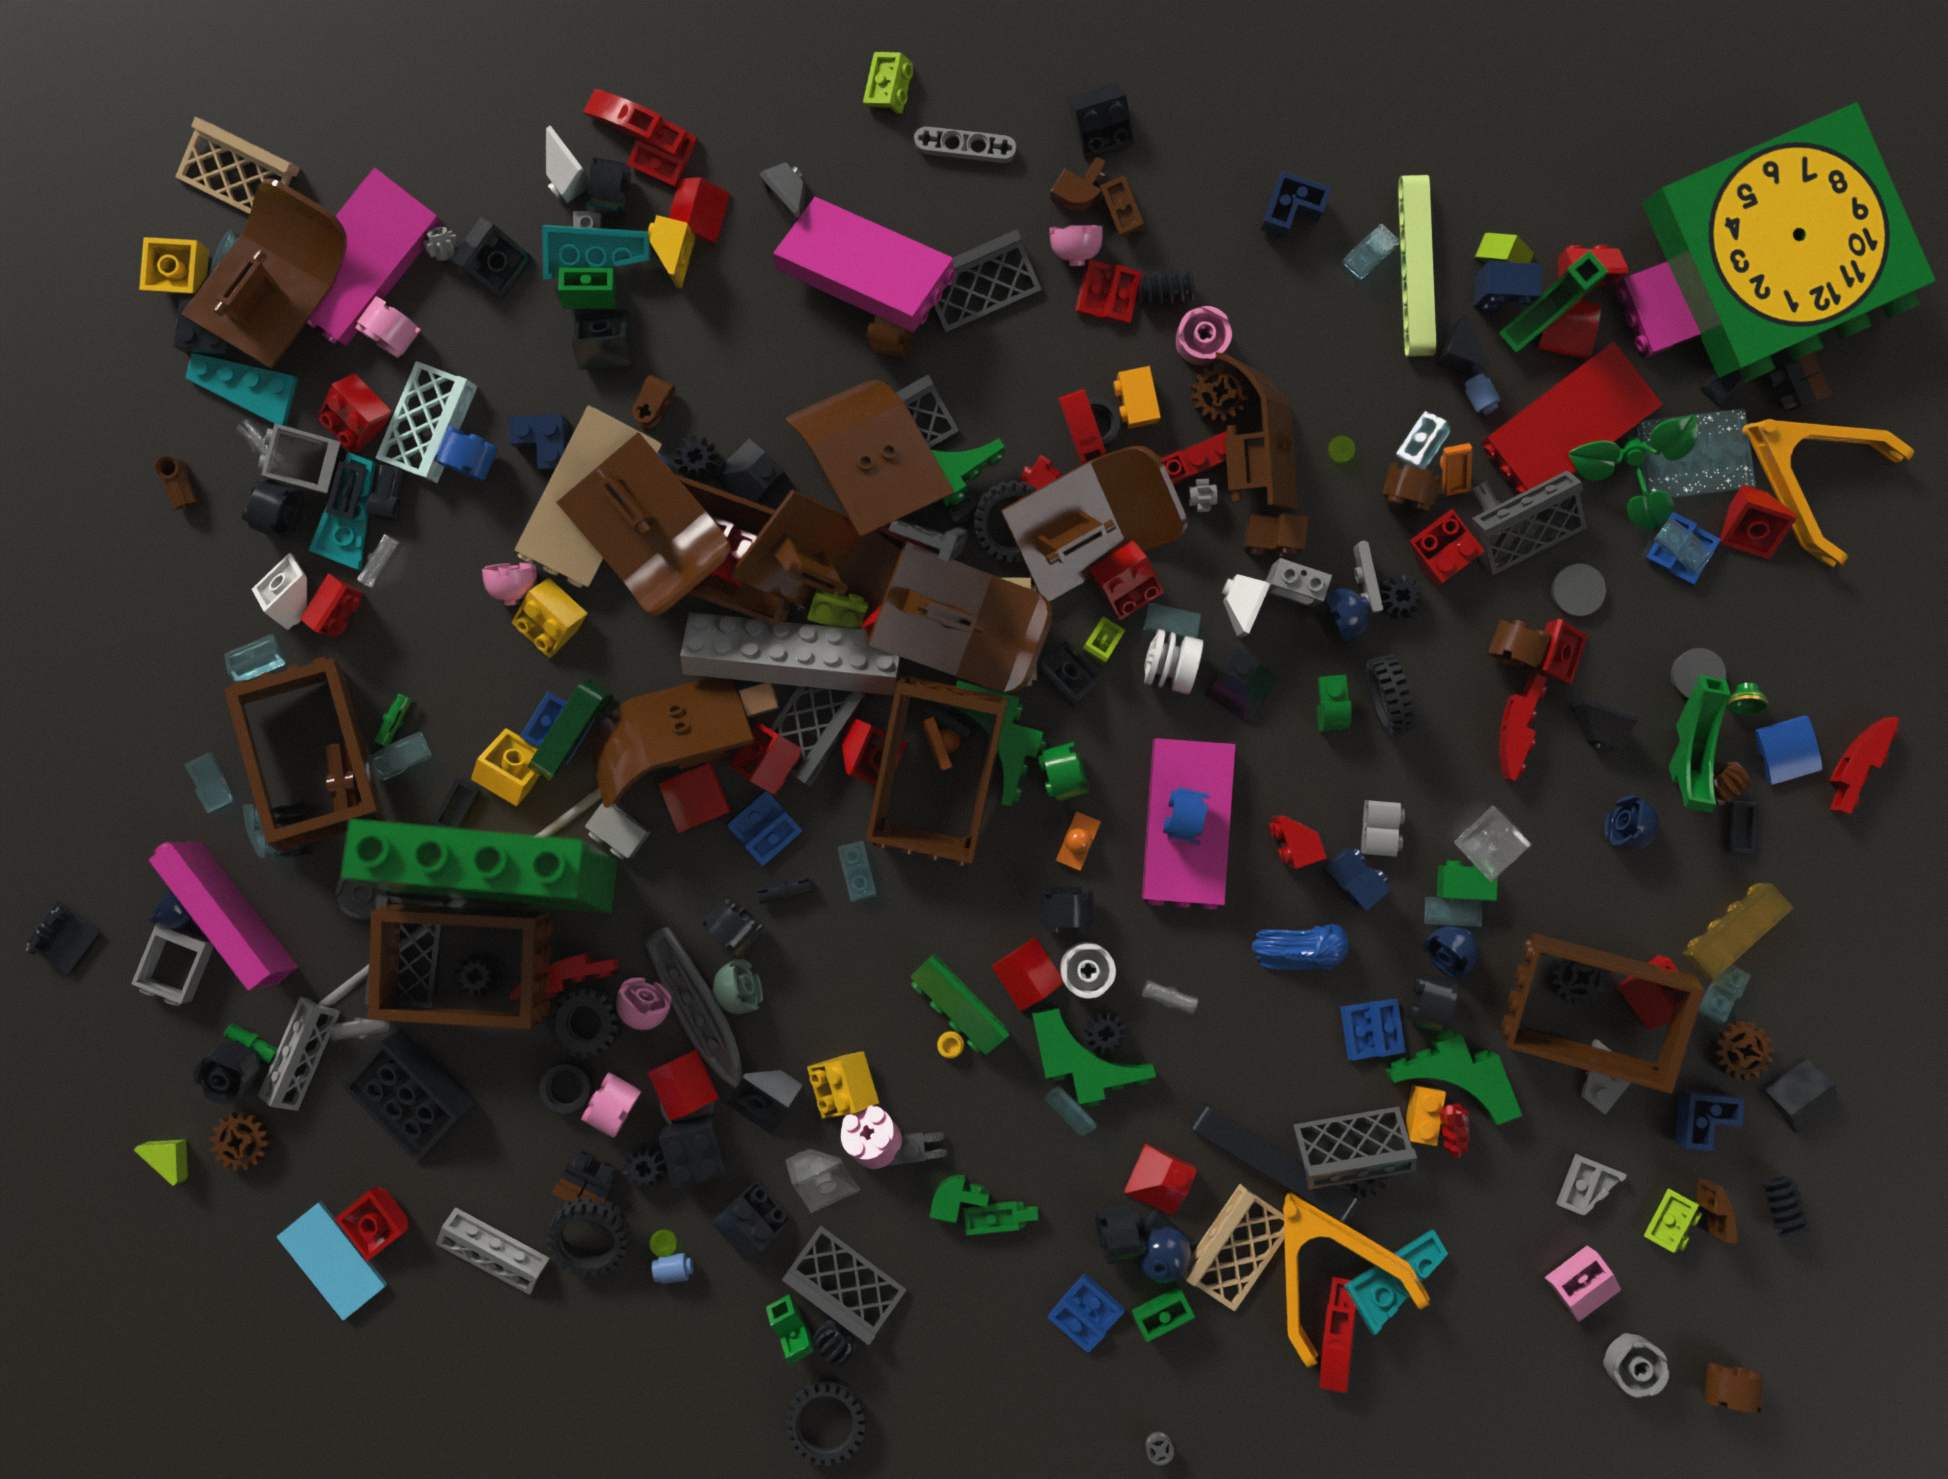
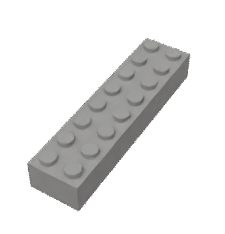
[680,612,901,696]

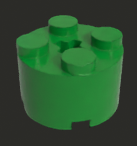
[1038,742,1089,802]

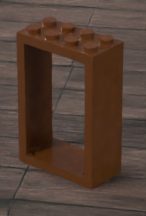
[224,657,386,852]
[866,676,1009,866]
[368,904,553,1029]
[1500,932,1704,1093]

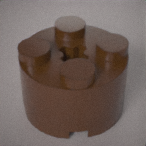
[867,315,913,358]
[1382,463,1443,512]
[1487,620,1551,673]
[1704,1362,1764,1413]

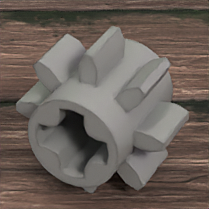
[423,227,459,261]
[1188,479,1217,512]

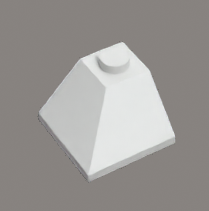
[546,126,588,203]
[252,553,307,630]
[1222,574,1270,638]

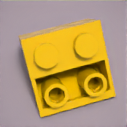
[511,578,588,659]
[807,1051,879,1118]

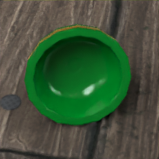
[1728,683,1769,715]

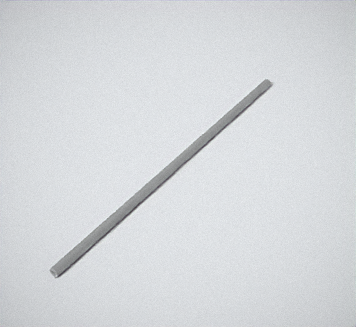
[317,787,601,1014]

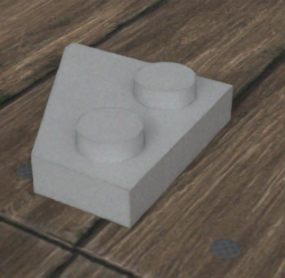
[1581,1039,1631,1115]
[1556,1154,1627,1215]

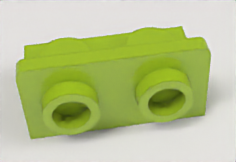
[863,52,913,114]
[807,588,868,629]
[1644,1188,1703,1253]

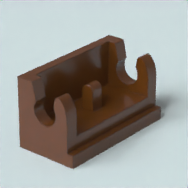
[1100,175,1147,238]

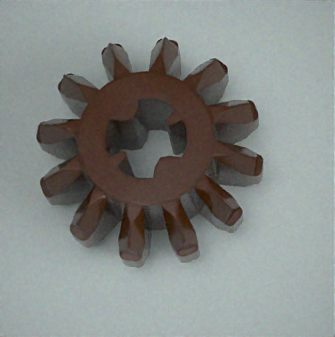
[1713,762,1751,805]

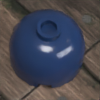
[1324,588,1372,643]
[1604,795,1659,850]
[149,888,195,930]
[1423,926,1479,979]
[1137,1227,1192,1284]

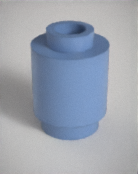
[1465,373,1501,415]
[652,1253,693,1284]

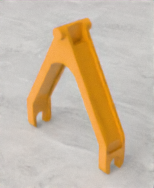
[1742,419,1915,567]
[1283,1191,1430,1368]

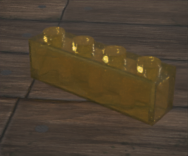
[1683,883,1793,979]

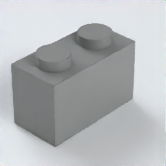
[585,802,651,859]

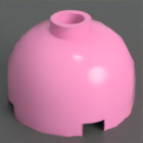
[1050,225,1103,266]
[482,563,537,605]
[616,978,672,1030]

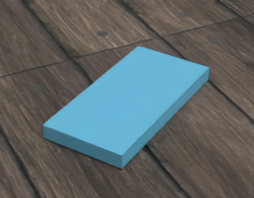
[276,1201,388,1320]

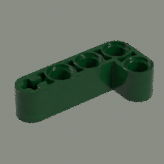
[528,679,614,782]

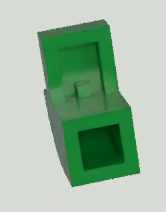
[1317,675,1351,732]
[930,1175,989,1223]
[766,1294,814,1365]

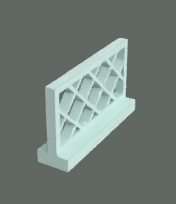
[376,361,478,483]

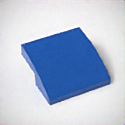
[1646,512,1721,587]
[520,691,595,765]
[1755,715,1823,785]
[726,789,802,866]
[1340,999,1406,1061]
[1047,1273,1125,1353]

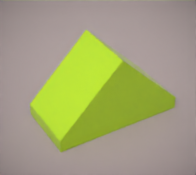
[1475,233,1534,263]
[1081,616,1125,665]
[134,1139,188,1186]

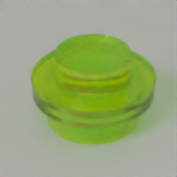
[1328,436,1355,463]
[650,1230,677,1257]

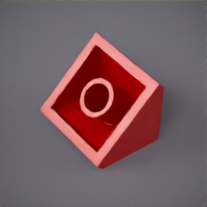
[668,177,730,244]
[1534,619,1587,685]
[991,937,1064,1011]
[648,1049,719,1121]

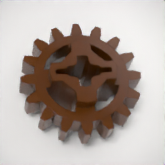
[1190,364,1248,423]
[1712,1021,1775,1081]
[209,1111,271,1171]

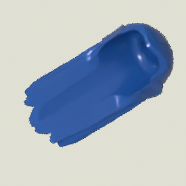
[1252,924,1349,971]

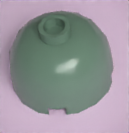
[712,959,763,1014]

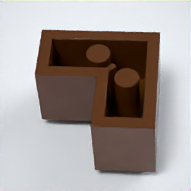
[1244,514,1308,559]

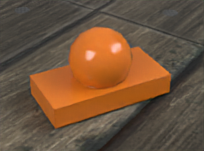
[1440,443,1473,496]
[921,716,962,772]
[1056,811,1101,871]

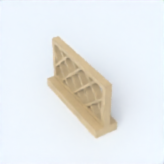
[175,117,300,214]
[1183,1184,1285,1311]

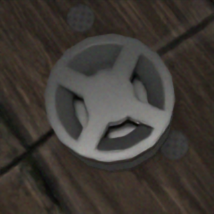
[1145,1432,1174,1465]

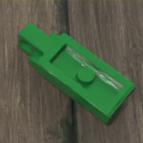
[963,1201,1039,1235]

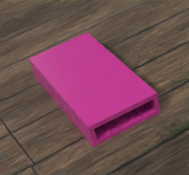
[306,167,444,346]
[773,197,956,333]
[1616,262,1701,358]
[1142,738,1235,910]
[149,841,299,991]

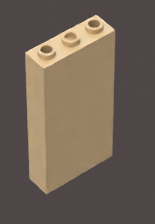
[515,405,662,588]

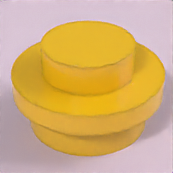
[937,1031,964,1058]

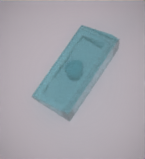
[1396,411,1451,469]
[1143,603,1201,639]
[224,634,285,682]
[1045,1085,1096,1136]

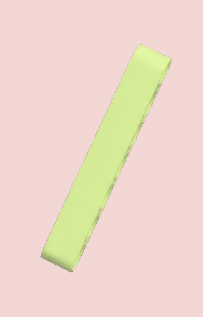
[1398,175,1436,357]

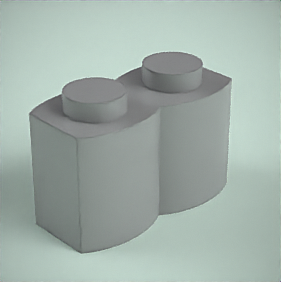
[1361,800,1405,857]

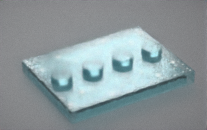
[1637,408,1756,498]

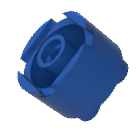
[434,426,498,482]
[1163,786,1210,846]

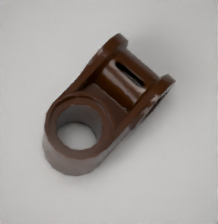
[632,375,675,429]

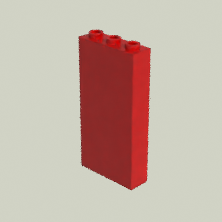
[1481,341,1663,495]

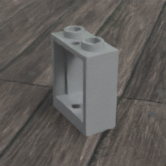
[257,423,340,495]
[1266,558,1332,608]
[131,925,214,1006]

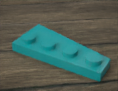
[542,225,651,280]
[186,353,298,426]
[308,452,376,571]
[1344,1230,1448,1335]

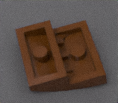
[1697,1177,1738,1243]

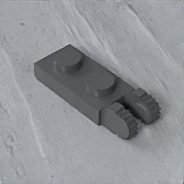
[886,1132,947,1166]

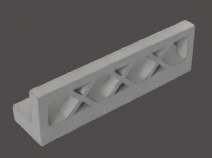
[258,997,340,1111]
[436,1207,549,1295]

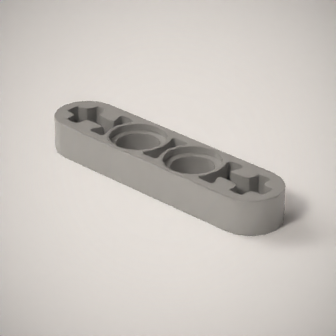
[914,126,1016,163]

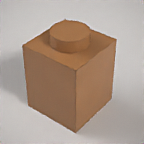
[739,683,780,718]

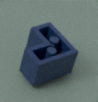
[1260,171,1332,238]
[1474,261,1542,312]
[509,414,569,474]
[1322,847,1391,911]
[1675,1090,1745,1151]

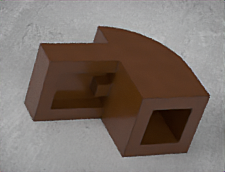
[1050,157,1107,211]

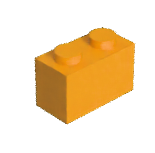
[1113,366,1161,429]
[1405,1083,1446,1146]

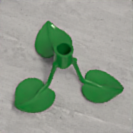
[1568,414,1698,530]

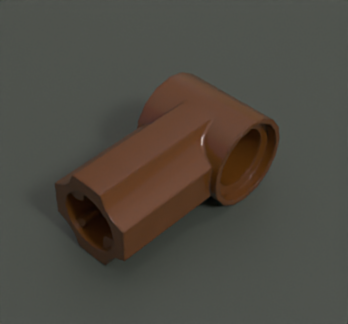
[154,455,198,510]

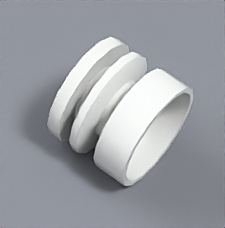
[1144,629,1203,695]

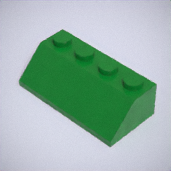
[911,953,1009,1055]

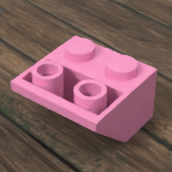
[1545,1245,1621,1322]

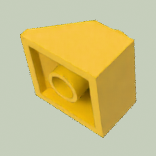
[648,215,695,289]
[139,237,209,294]
[471,728,540,806]

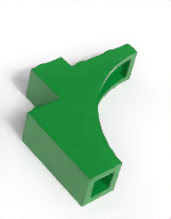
[1499,250,1608,353]
[930,438,1005,507]
[1669,675,1731,813]
[951,681,1047,807]
[1032,1007,1156,1107]
[1385,1029,1522,1125]

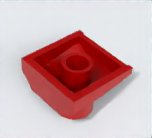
[334,1187,409,1262]

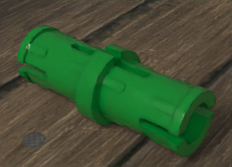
[373,693,413,748]
[223,1022,278,1064]

